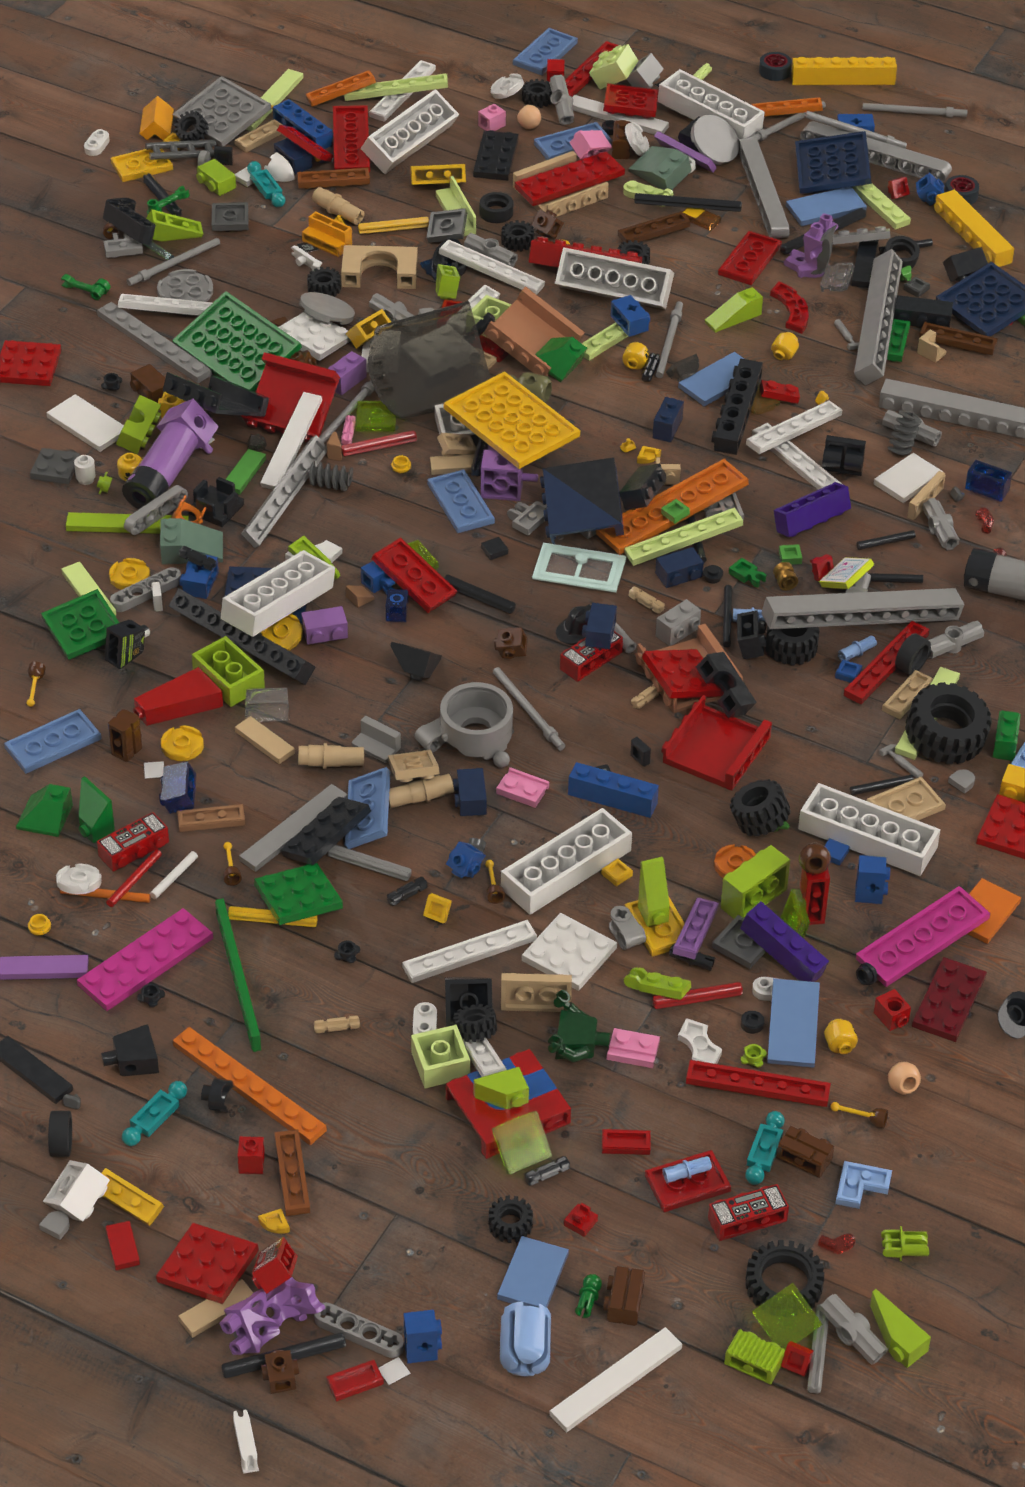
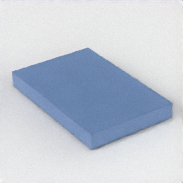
[497,1236,569,1308]

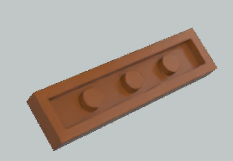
[297,168,370,189]
[274,1129,310,1216]

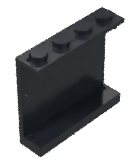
[163,372,269,417]

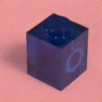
[385,589,408,622]

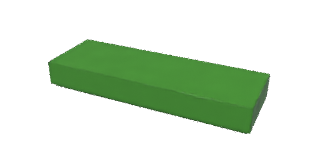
[226,449,266,495]

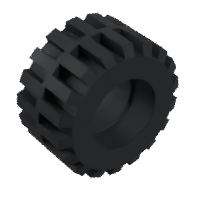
[766,627,820,665]
[730,779,791,836]

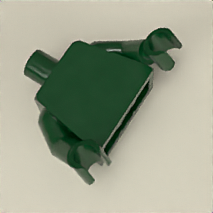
[548,990,610,1063]

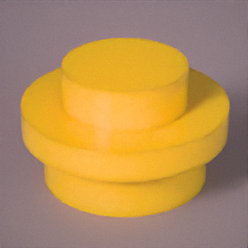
[391,455,411,473]
[28,914,51,935]

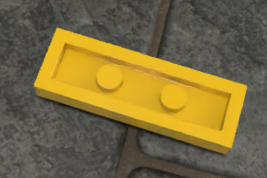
[101,1168,164,1226]

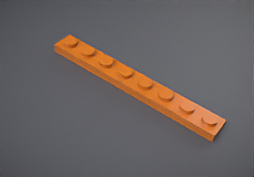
[173,1027,327,1145]

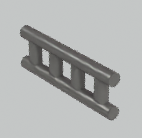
[145,140,216,160]

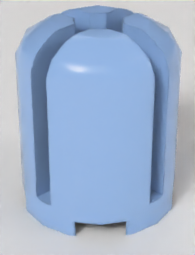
[500,1301,551,1377]

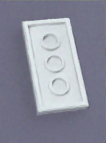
[46,394,124,452]

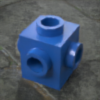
[916,172,944,206]
[446,841,486,878]

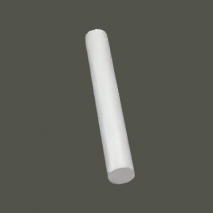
[150,851,198,899]

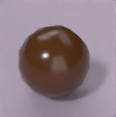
[799,843,831,875]

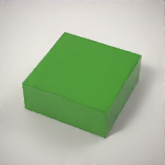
[661,499,690,524]
[779,544,802,565]

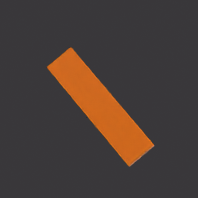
[306,70,376,107]
[751,97,823,116]

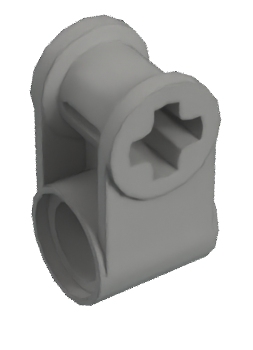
[609,906,646,950]

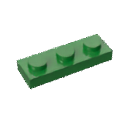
[887,319,910,362]

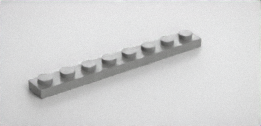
[97,302,212,383]
[241,435,327,548]

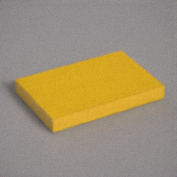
[110,149,173,182]
[625,896,685,957]

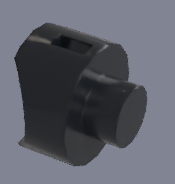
[201,1078,234,1113]

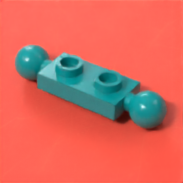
[247,161,286,208]
[122,1081,187,1146]
[745,1111,785,1185]

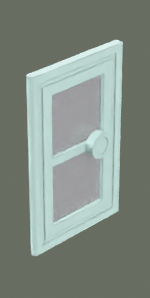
[532,542,627,593]

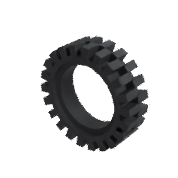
[745,1240,825,1317]

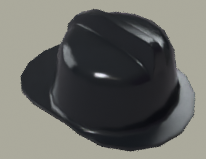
[556,604,592,644]
[997,991,1025,1039]

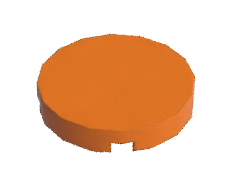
[714,844,756,878]

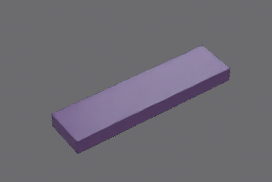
[654,131,716,173]
[673,898,719,959]
[0,955,89,980]

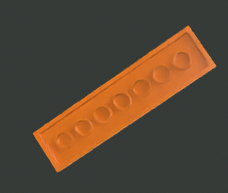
[596,459,749,555]

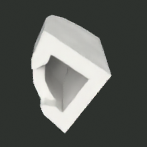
[264,152,295,182]

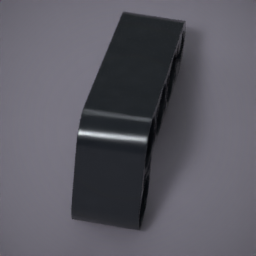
[103,198,156,244]

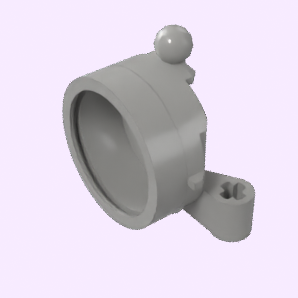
[414,682,513,768]

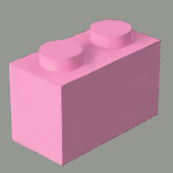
[569,130,612,159]

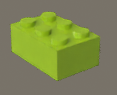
[192,636,265,707]
[721,845,790,919]

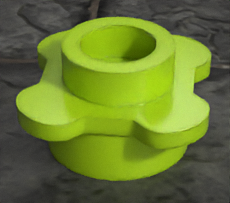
[97,472,112,495]
[740,1044,767,1068]

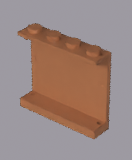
[484,286,585,376]
[635,624,743,713]

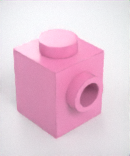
[478,104,506,131]

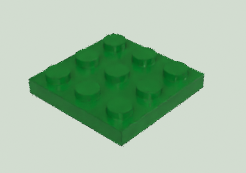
[41,589,119,660]
[254,863,343,925]

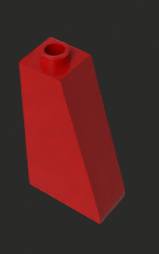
[133,667,223,726]

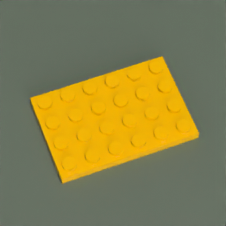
[444,371,581,469]

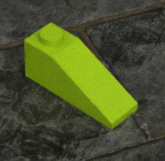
[146,209,204,242]
[705,287,763,333]
[638,857,670,927]
[870,1289,931,1368]

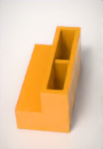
[139,96,174,140]
[302,211,352,257]

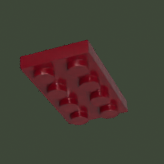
[912,957,987,1042]

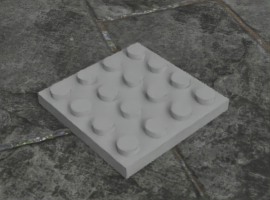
[172,76,272,146]

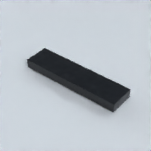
[851,240,879,288]
[0,1036,73,1104]

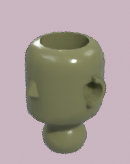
[510,372,552,403]

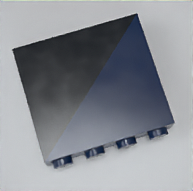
[540,457,624,544]

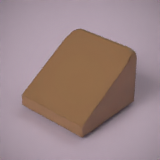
[327,432,342,461]
[346,585,375,608]

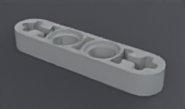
[124,485,188,535]
[110,567,181,612]
[314,1302,404,1358]

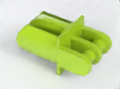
[881,1226,929,1261]

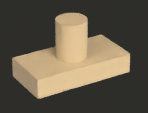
[437,433,476,456]

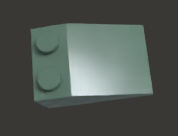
[629,146,692,190]
[160,518,223,564]

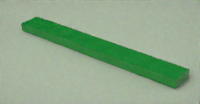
[215,898,261,1052]

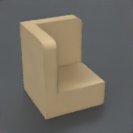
[917,330,946,363]

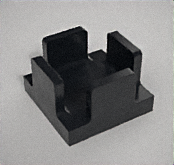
[189,477,244,527]

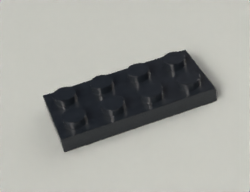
[473,130,519,181]
[281,797,371,865]

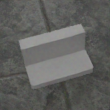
[352,716,401,763]

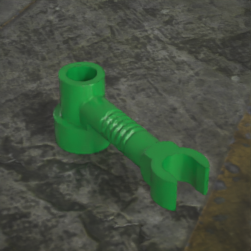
[147,186,190,215]
[61,274,111,300]

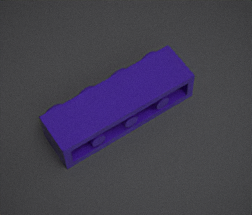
[774,482,851,537]
[740,902,829,982]

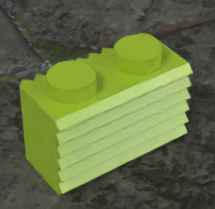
[196,159,236,196]
[724,1329,785,1385]

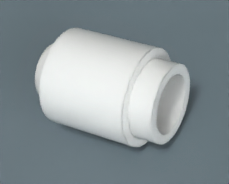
[74,455,96,485]

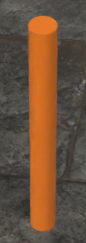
[60,889,151,903]

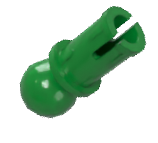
[575,1274,602,1318]

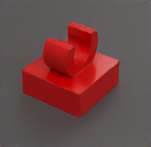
[887,176,910,199]
[810,554,834,582]
[564,1203,598,1237]
[781,1341,814,1376]

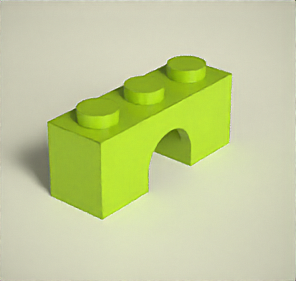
[116,395,162,454]

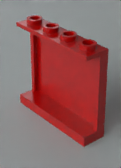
[661,695,772,791]

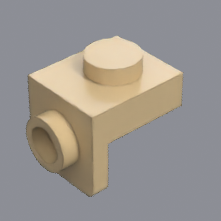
[656,457,681,485]

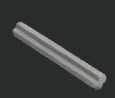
[328,845,412,881]
[807,1304,829,1394]

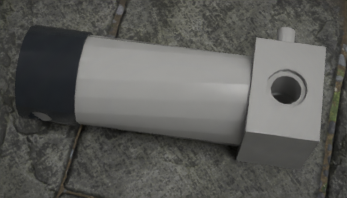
[964,548,1025,601]

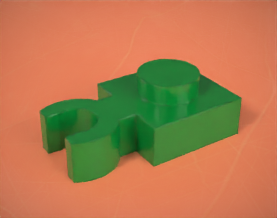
[728,558,767,588]

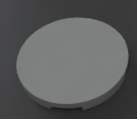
[691,115,739,165]
[157,269,213,302]
[299,292,355,325]

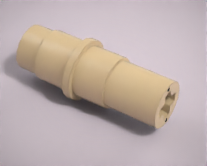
[312,187,364,225]
[298,743,364,769]
[389,774,454,808]

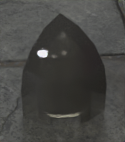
[666,354,699,382]

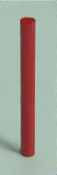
[106,849,162,907]

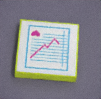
[819,557,874,589]

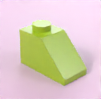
[436,264,460,300]
[474,1067,529,1109]

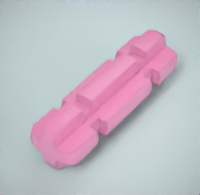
[341,415,356,445]

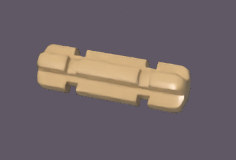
[629,586,665,614]
[631,684,661,709]
[314,1015,360,1033]

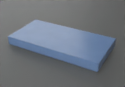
[513,28,578,75]
[534,122,613,160]
[786,187,867,226]
[678,352,744,406]
[428,469,495,533]
[4,709,102,774]
[345,767,390,849]
[767,978,820,1068]

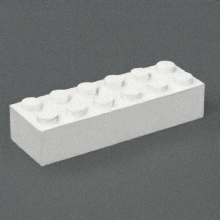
[657,69,765,139]
[361,89,459,174]
[555,247,674,310]
[221,550,335,637]
[798,783,940,876]
[501,808,632,915]

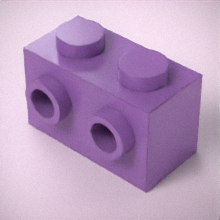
[328,351,367,396]
[301,606,348,645]

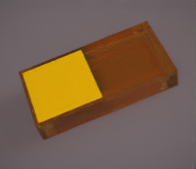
[682,208,721,231]

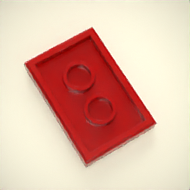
[277,125,334,162]
[645,1150,731,1213]

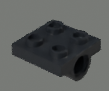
[822,435,866,476]

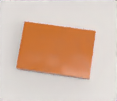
[967,878,1021,944]

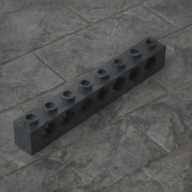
[169,588,316,685]

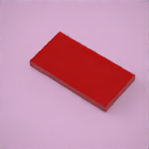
[718,231,782,286]
[371,537,457,613]

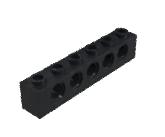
[711,358,763,455]

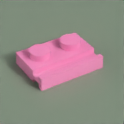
[496,768,549,808]
[607,1028,660,1068]

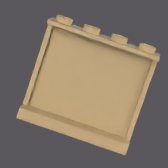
[513,151,609,217]

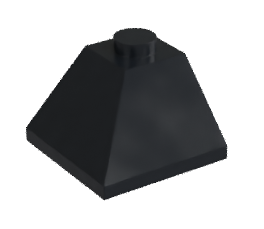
[390,642,442,681]
[445,977,492,1026]

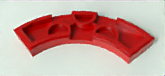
[770,281,809,334]

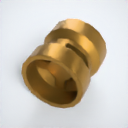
[773,562,798,591]

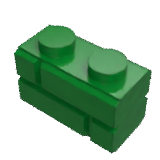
[993,710,1021,761]

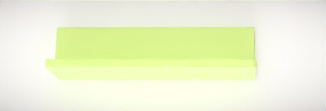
[436,176,476,236]

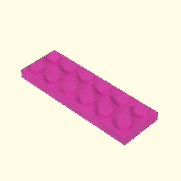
[856,886,990,987]
[77,908,213,1011]

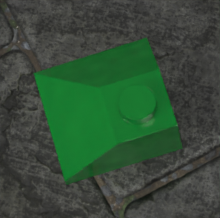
[535,337,588,382]
[79,776,115,843]
[16,784,73,837]

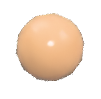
[517,105,541,130]
[888,1062,921,1095]

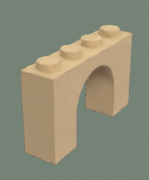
[341,245,418,289]

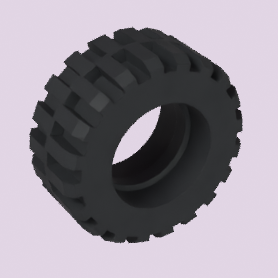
[905,682,992,764]

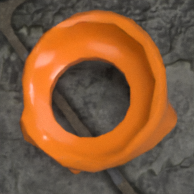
[171,495,206,524]

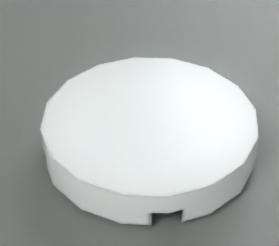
[491,74,524,99]
[625,122,649,156]
[56,864,102,894]

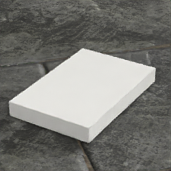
[874,453,943,503]

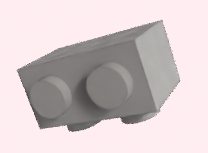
[627,53,663,89]
[656,599,701,646]

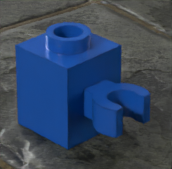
[361,561,395,595]

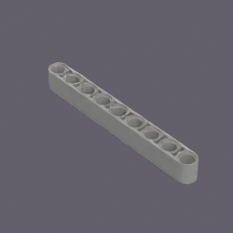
[800,121,952,182]
[738,137,789,239]

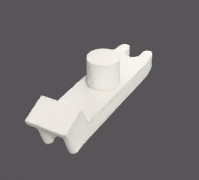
[291,245,322,271]
[233,1410,259,1474]

